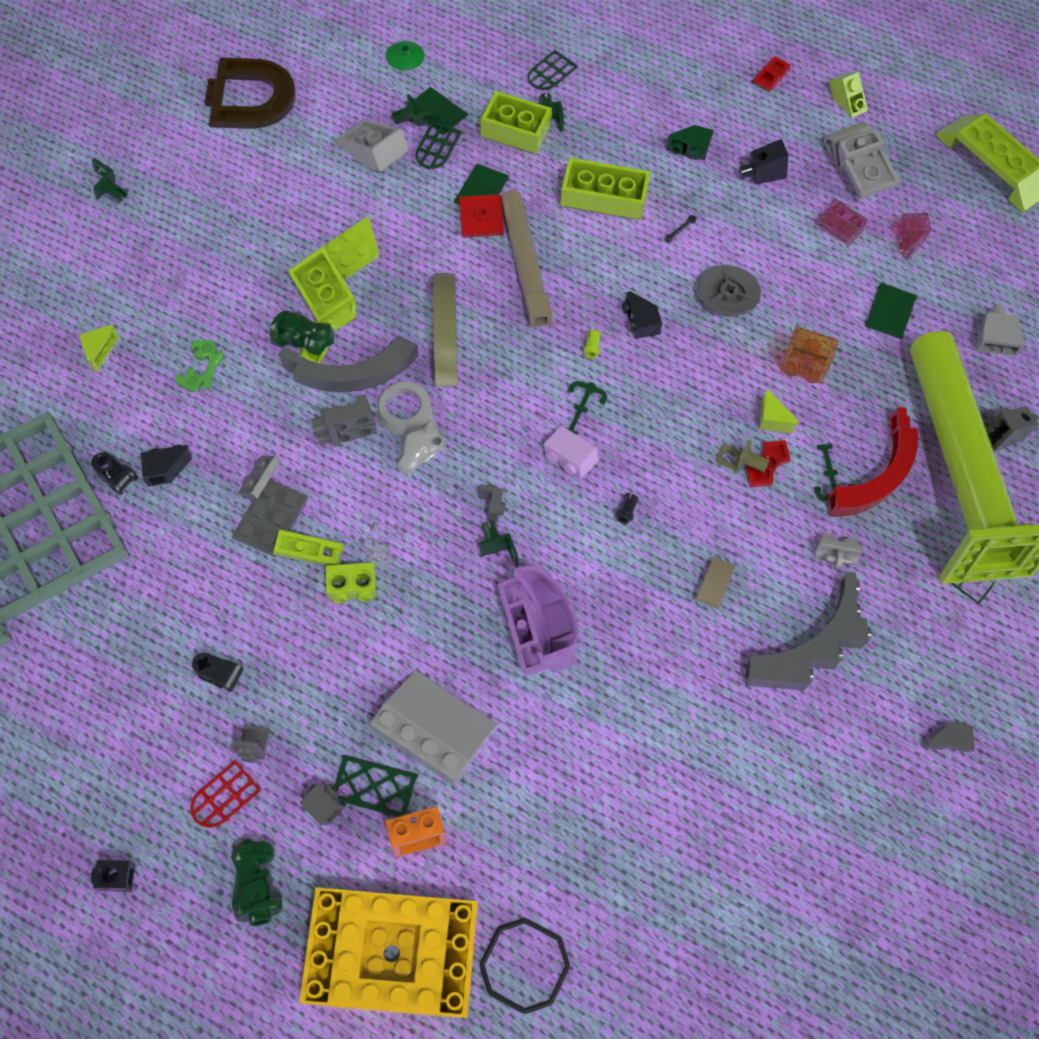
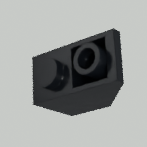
[622,291,662,339]
[140,445,192,487]

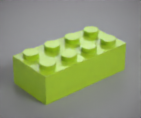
[560,157,651,220]

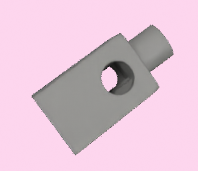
[976,305,1025,356]

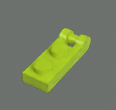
[273,529,345,566]

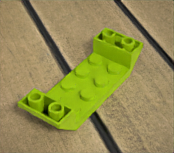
[936,113,1039,213]

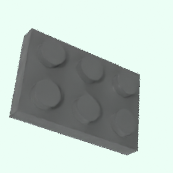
[232,480,308,557]

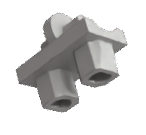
[814,533,863,570]

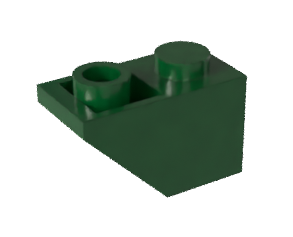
[666,125,714,161]

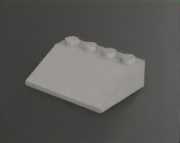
[370,670,498,787]

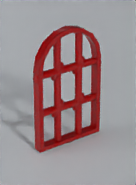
[190,760,261,828]

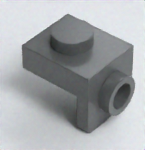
[479,484,506,523]

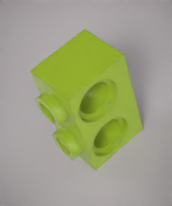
[326,562,377,603]

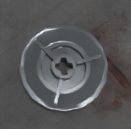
[697,265,761,316]

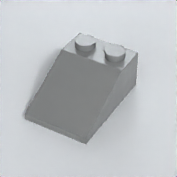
[334,119,409,172]

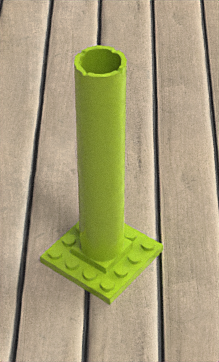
[910,331,1039,584]

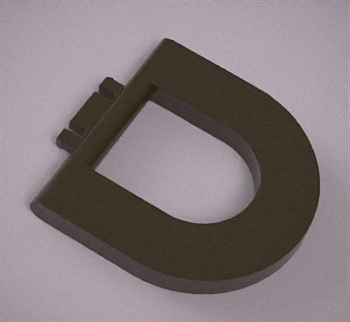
[204,57,296,129]

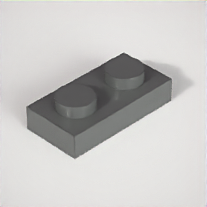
[238,456,281,499]

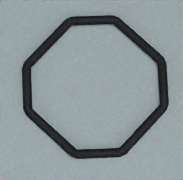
[480,918,570,1014]

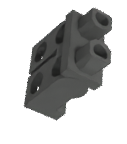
[311,394,377,447]

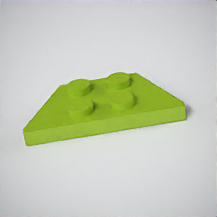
[303,216,379,279]

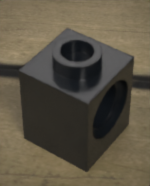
[91,860,136,892]

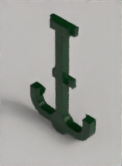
[565,381,607,435]
[814,444,854,501]

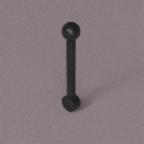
[665,215,696,243]

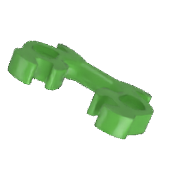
[176,339,224,392]

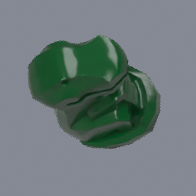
[270,310,335,355]
[231,838,283,926]

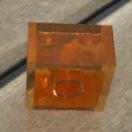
[780,326,839,384]

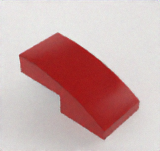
[753,56,791,92]

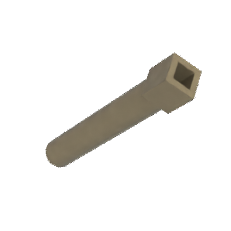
[501,190,552,328]

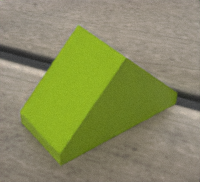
[79,325,119,372]
[760,390,799,434]

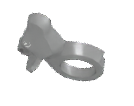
[375,381,446,474]

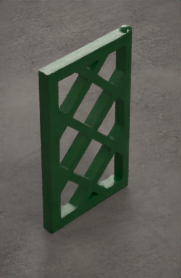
[334,755,418,817]

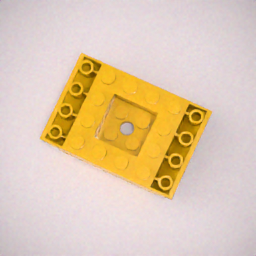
[299,887,478,1018]

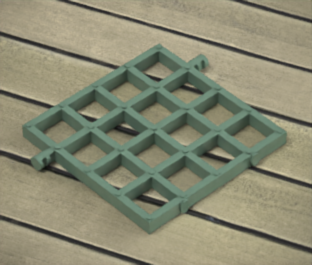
[0,412,129,647]

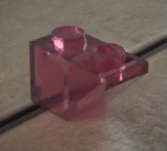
[896,213,932,259]

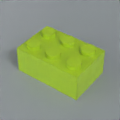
[481,90,552,154]

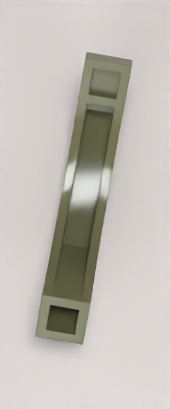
[433,273,458,386]

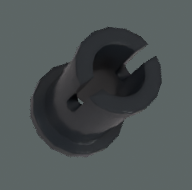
[616,493,639,524]

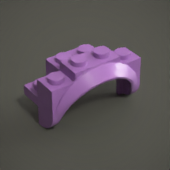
[498,565,578,676]

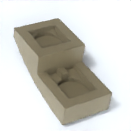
[696,557,735,609]

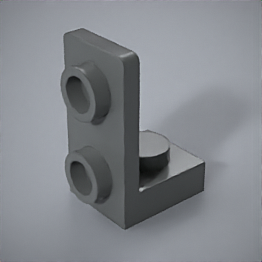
[231,725,270,763]

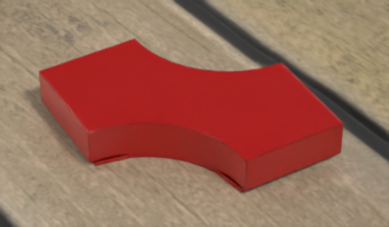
[745,440,791,488]

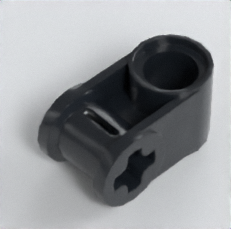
[91,452,138,496]
[192,653,244,692]

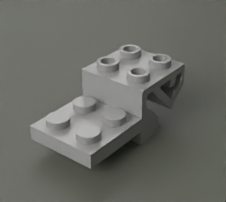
[824,122,900,199]

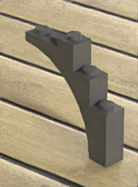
[746,572,871,690]

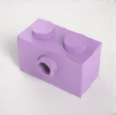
[544,426,599,479]

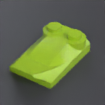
[288,247,357,330]

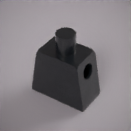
[739,139,789,185]

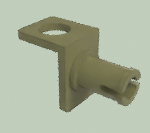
[716,440,770,473]

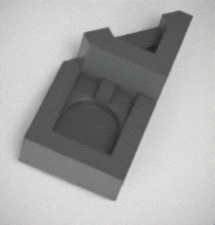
[923,722,975,752]

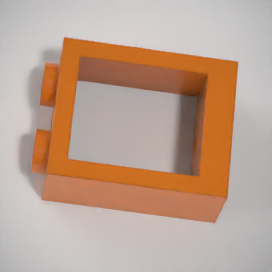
[385,806,446,858]

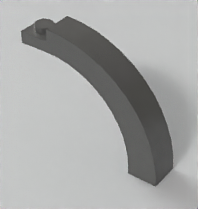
[279,335,418,392]

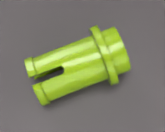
[583,330,601,359]

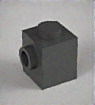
[300,783,346,825]

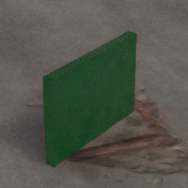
[406,86,468,135]
[454,163,509,205]
[865,283,917,340]

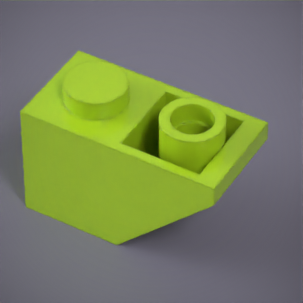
[828,72,868,118]

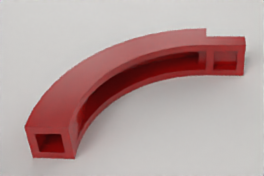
[828,407,918,517]

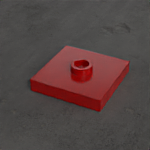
[459,195,504,238]

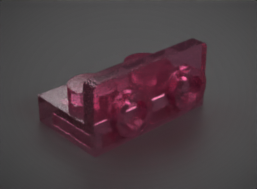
[815,198,868,247]

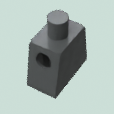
[986,407,1039,452]

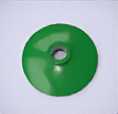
[386,41,424,71]

